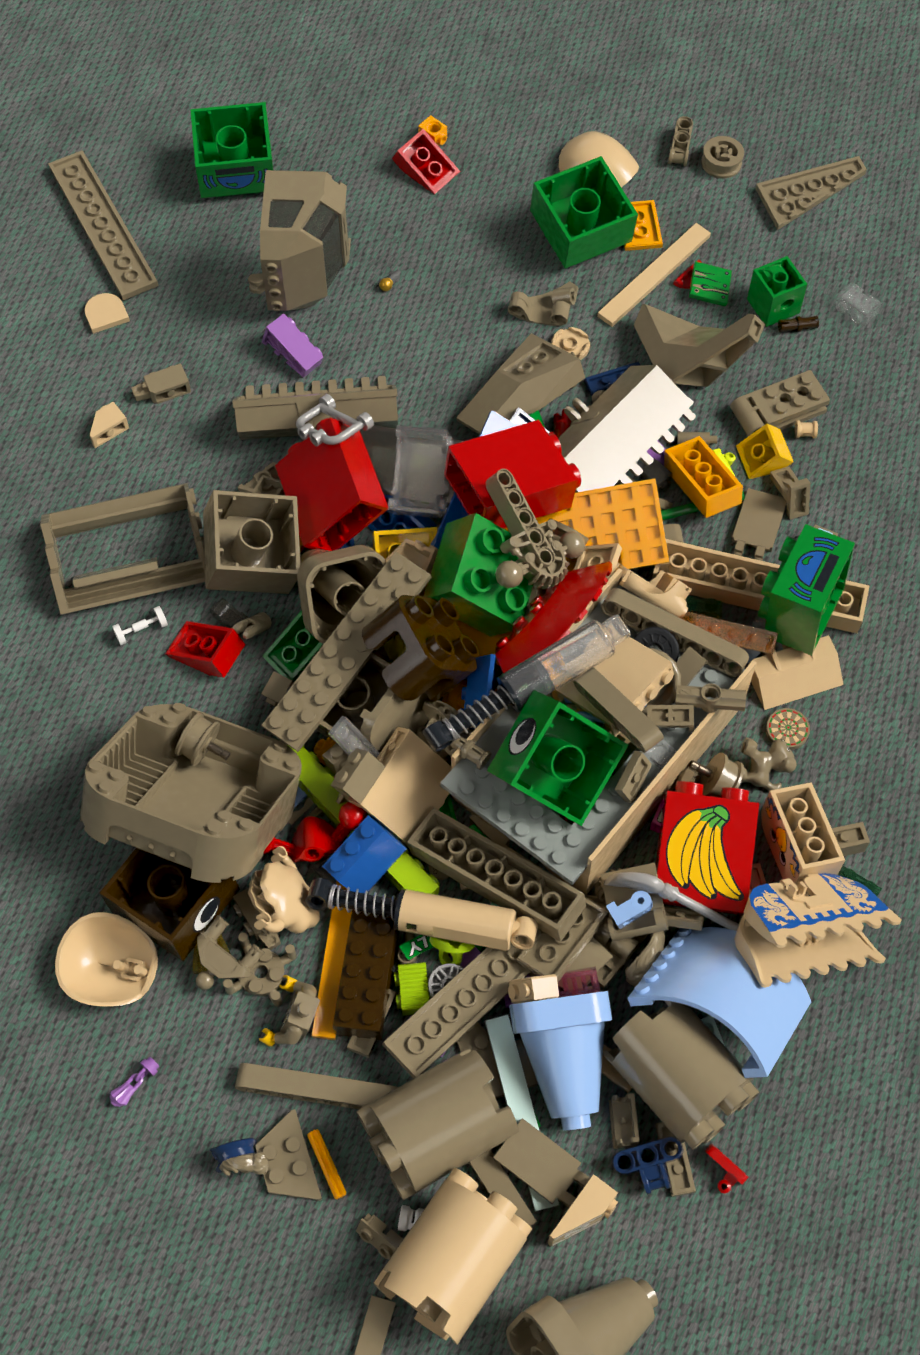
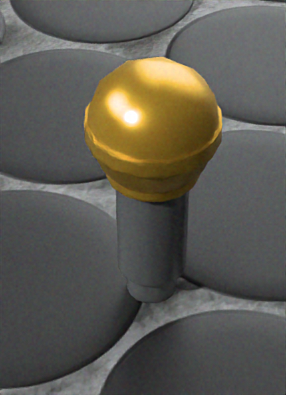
[379,269,402,291]

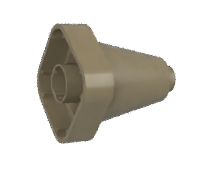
[297,545,387,644]
[506,1277,658,1355]

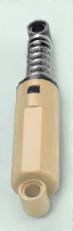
[305,878,538,951]

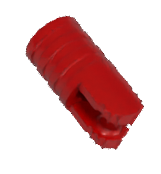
[554,408,572,438]

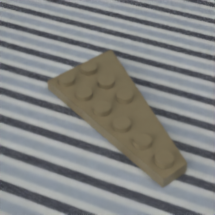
[755,156,867,230]

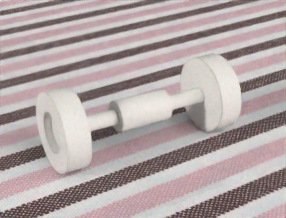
[112,606,168,645]

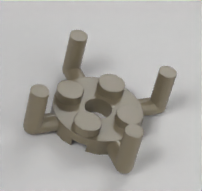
[223,933,296,1007]

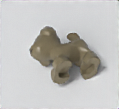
[741,737,797,791]

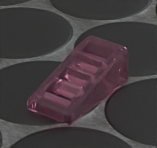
[558,966,600,998]

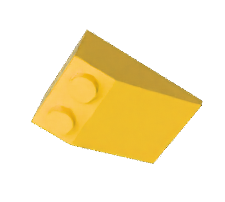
[372,527,437,559]

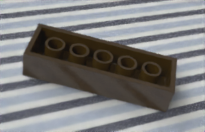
[333,897,399,1040]

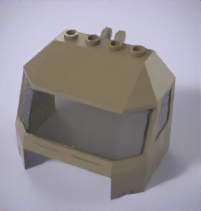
[248,170,351,311]

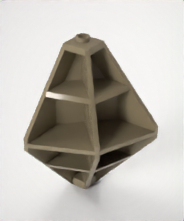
[634,304,765,387]

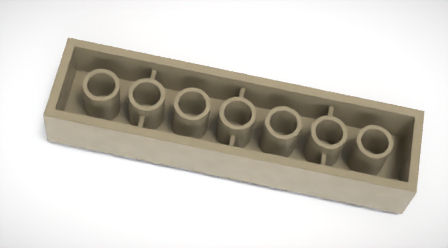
[407,808,586,942]

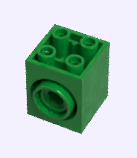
[747,256,807,327]

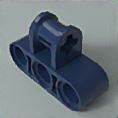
[613,1137,684,1195]

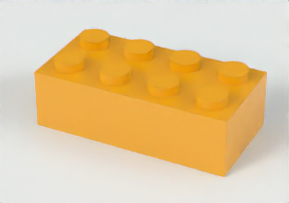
[664,436,743,518]

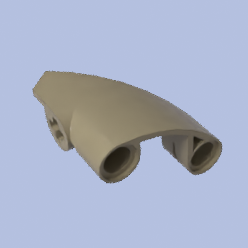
[508,281,578,326]

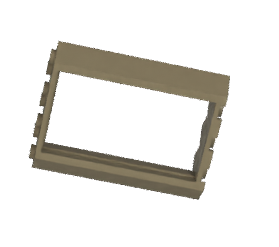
[40,483,205,614]

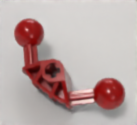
[263,802,368,863]

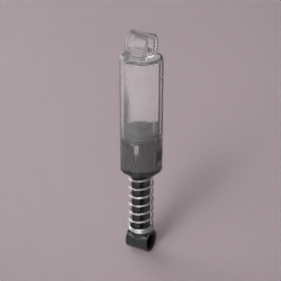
[422,614,631,753]

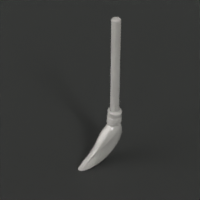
[604,872,739,931]

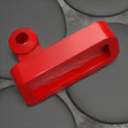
[705,1143,749,1193]

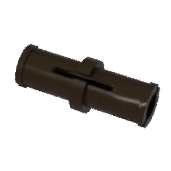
[778,316,819,332]

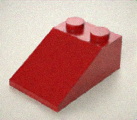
[392,129,460,195]
[165,621,246,678]

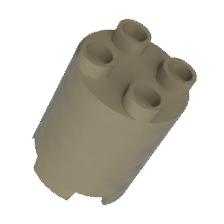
[603,1001,760,1150]
[356,1049,519,1201]

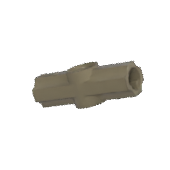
[675,683,746,713]

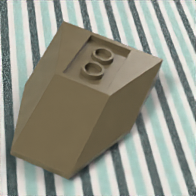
[456,333,585,434]

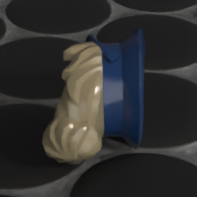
[210,1138,269,1176]

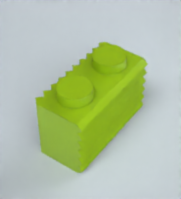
[394,962,429,1016]

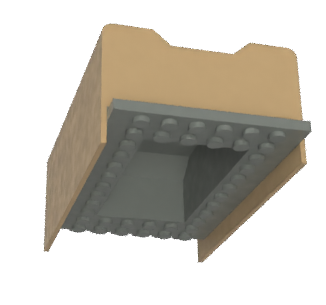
[440,568,757,895]

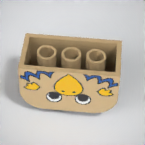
[761,782,845,885]

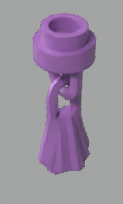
[110,1057,159,1107]

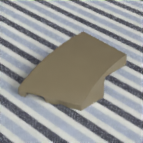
[238,462,285,496]
[528,937,613,995]

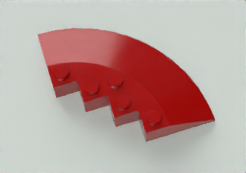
[495,561,613,676]

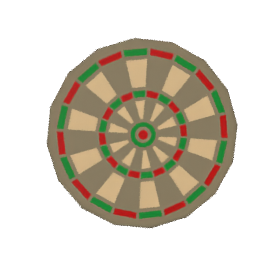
[766,708,810,750]

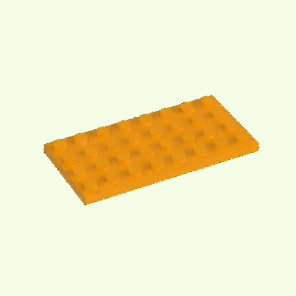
[504,478,669,571]

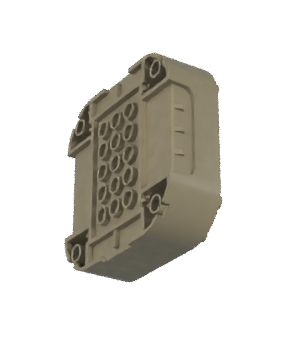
[80,703,302,883]

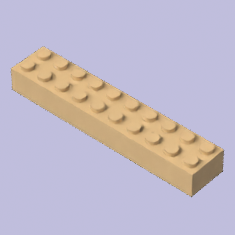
[652,539,869,634]

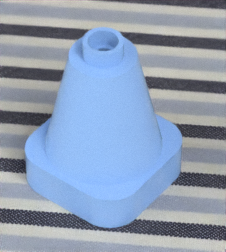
[509,991,612,1130]

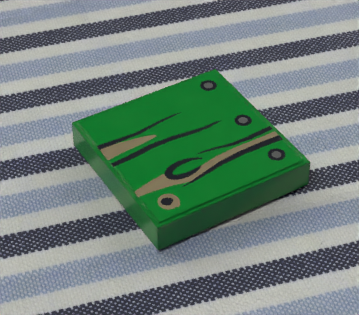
[689,261,732,306]

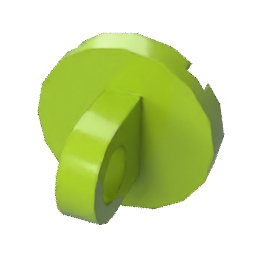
[429,937,475,965]

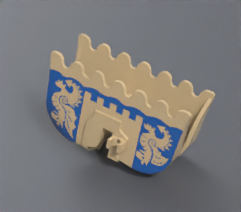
[734,873,901,988]

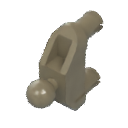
[196,915,265,990]

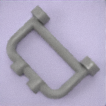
[296,394,374,446]

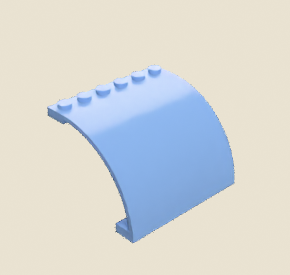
[628,927,811,1078]

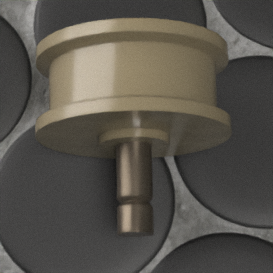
[175,712,231,766]
[688,753,744,798]

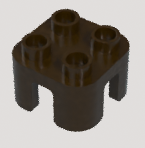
[361,595,479,702]

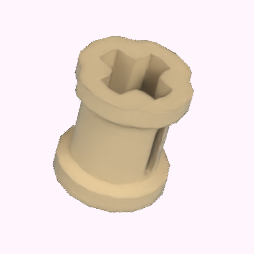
[795,420,818,438]

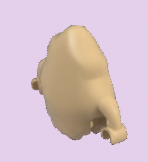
[248,846,320,934]

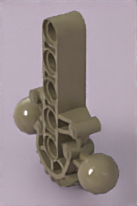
[486,469,586,589]

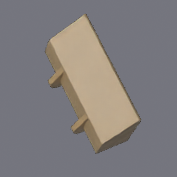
[748,635,843,710]

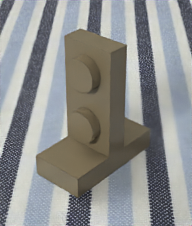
[770,467,811,520]

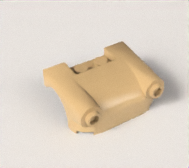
[614,562,692,618]

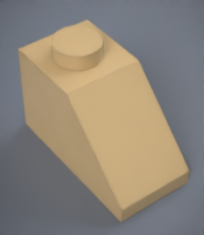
[90,402,129,448]

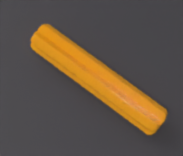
[307,1129,347,1199]

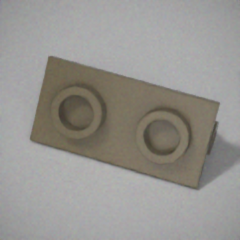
[356,1213,403,1259]

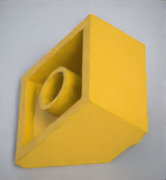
[736,424,794,479]

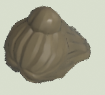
[625,931,665,988]

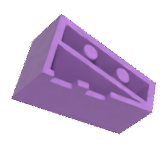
[262,313,323,378]

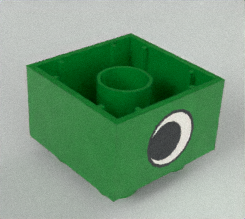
[487,690,628,826]

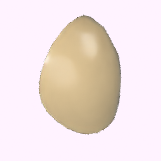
[559,131,639,188]
[55,912,158,1006]

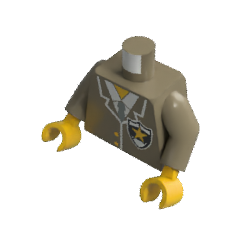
[259,975,320,1047]

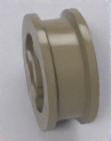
[701,136,744,178]

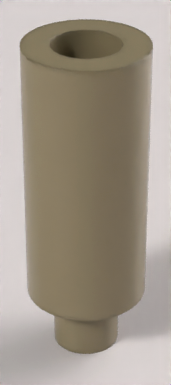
[676,432,717,446]

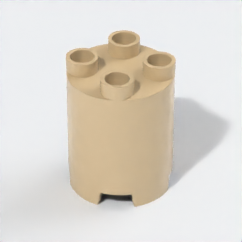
[374,1168,532,1345]

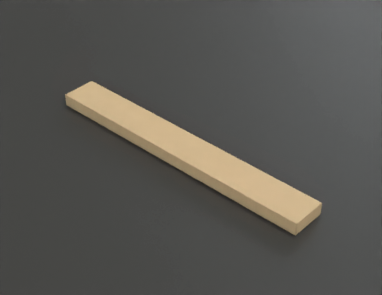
[597,223,711,327]

